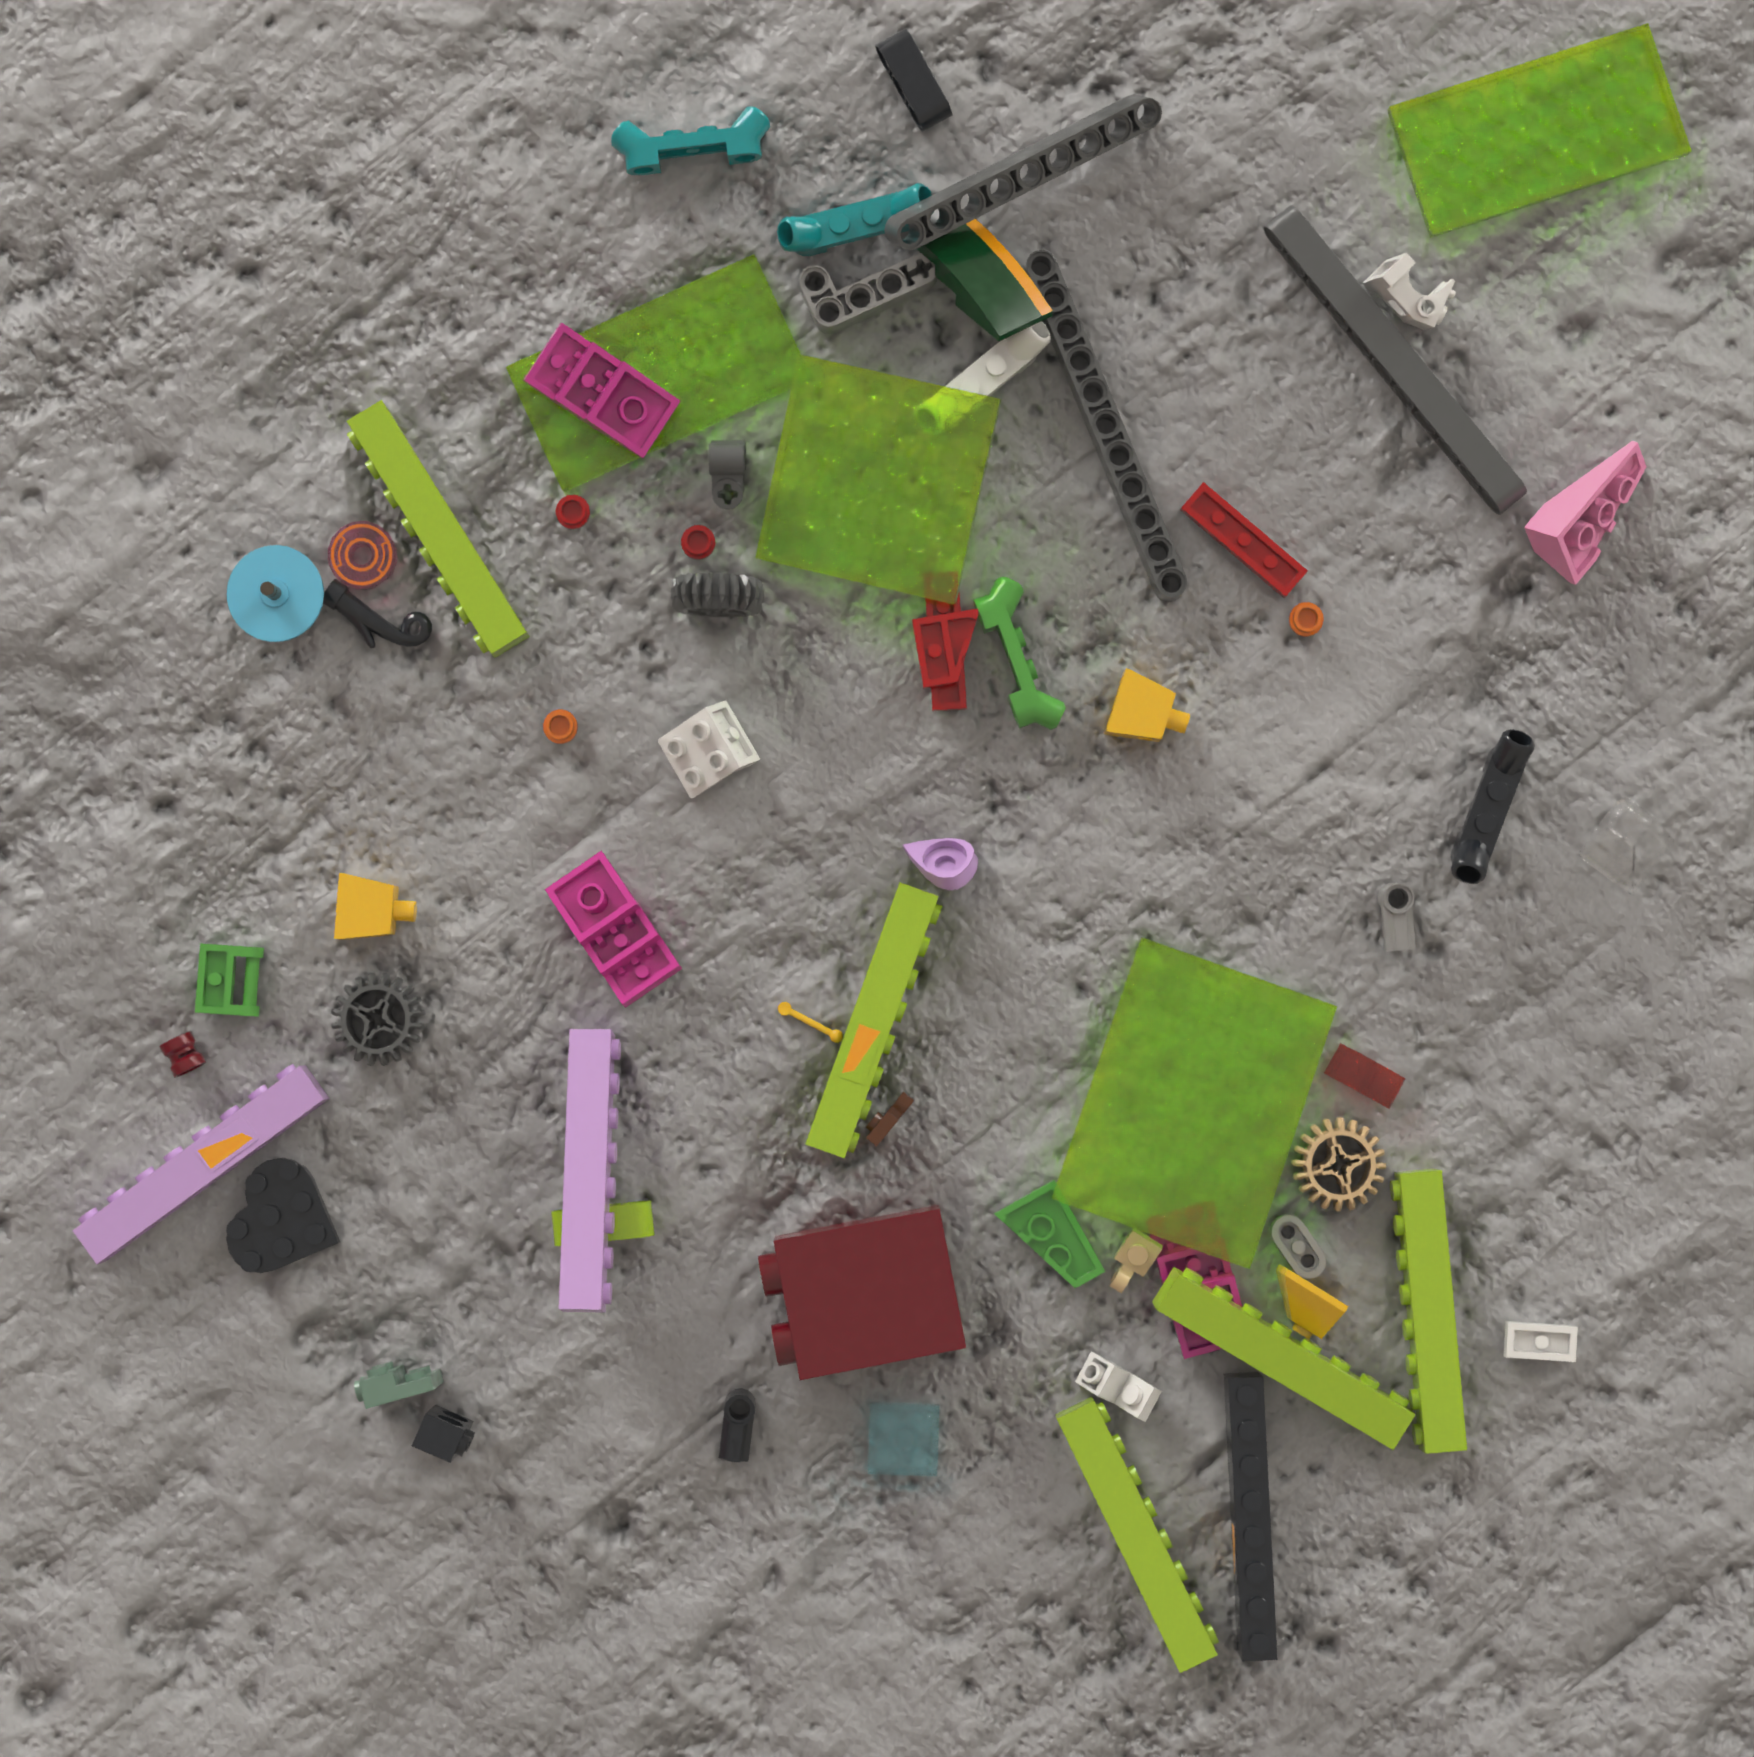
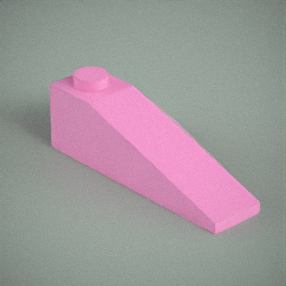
[1524,441,1647,585]

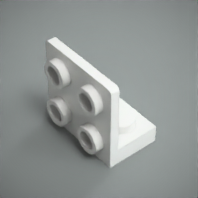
[658,700,760,798]

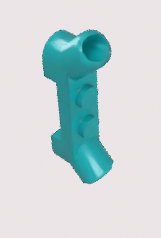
[611,106,770,175]
[777,183,934,256]

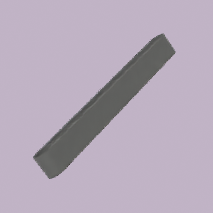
[884,94,1162,250]

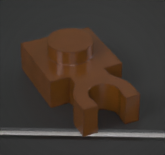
[865,1091,914,1146]

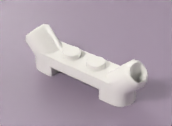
[915,321,1051,435]

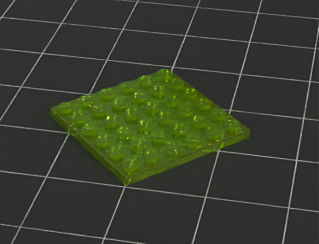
[755,354,1002,604]

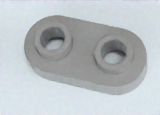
[1270,1214,1326,1279]

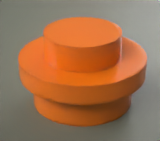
[1289,602,1324,637]
[543,709,578,744]

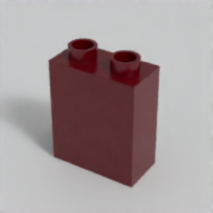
[758,1205,966,1380]

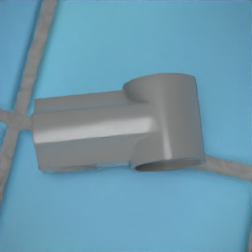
[1377,883,1416,951]

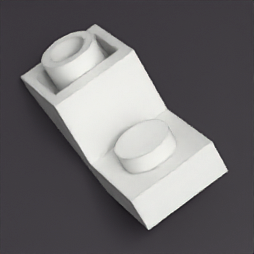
[1075,1351,1162,1422]

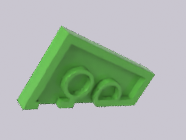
[994,1180,1106,1288]

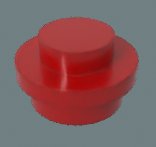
[556,495,590,529]
[681,525,715,560]

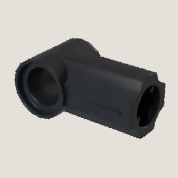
[719,1388,756,1462]

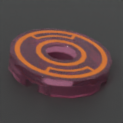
[328,521,397,590]

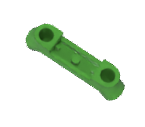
[973,577,1066,730]

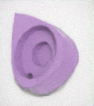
[903,838,978,891]

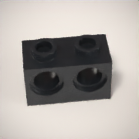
[412,1405,475,1463]

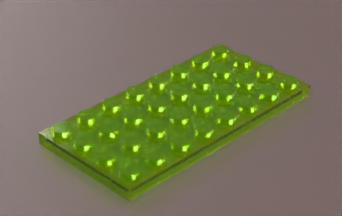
[1387,23,1692,238]
[506,254,812,493]

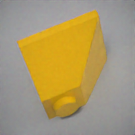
[1276,1264,1349,1340]

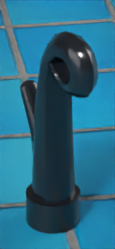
[323,579,432,648]

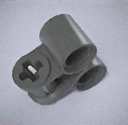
[709,440,746,510]

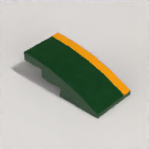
[917,219,1053,342]

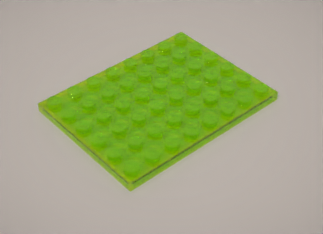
[1051,937,1337,1269]

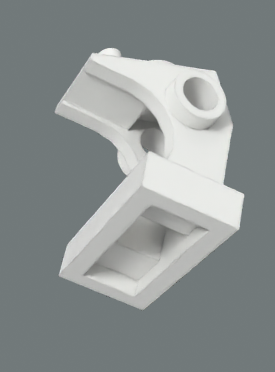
[1362,253,1456,330]

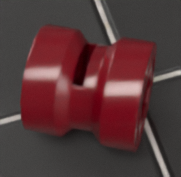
[159,1031,206,1078]

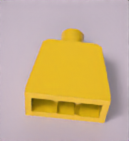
[1104,668,1190,742]
[334,873,417,940]

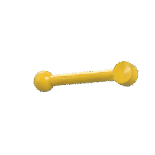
[778,1002,843,1043]

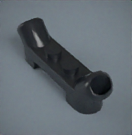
[1450,729,1535,884]

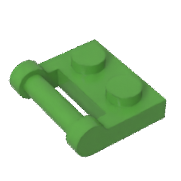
[195,943,264,1017]

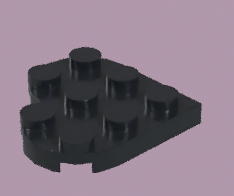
[226,1157,340,1273]

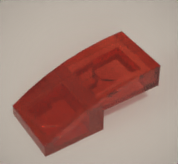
[1324,1043,1406,1109]

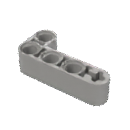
[799,253,937,334]

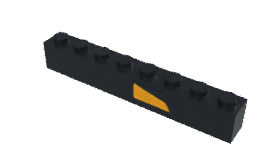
[1224,1372,1278,1662]

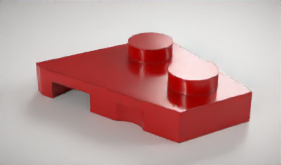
[912,608,979,689]

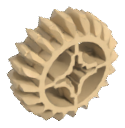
[1291,1117,1386,1212]

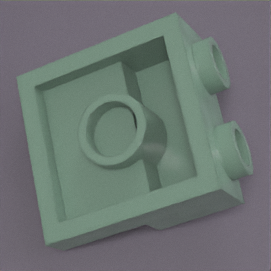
[354,1361,444,1409]

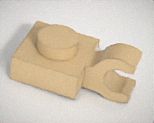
[1110,1227,1163,1293]

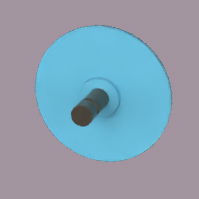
[227,545,324,642]

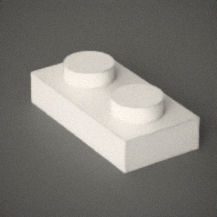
[1504,1321,1578,1362]

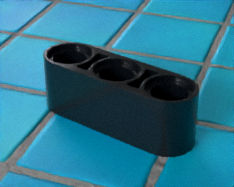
[875,29,953,132]

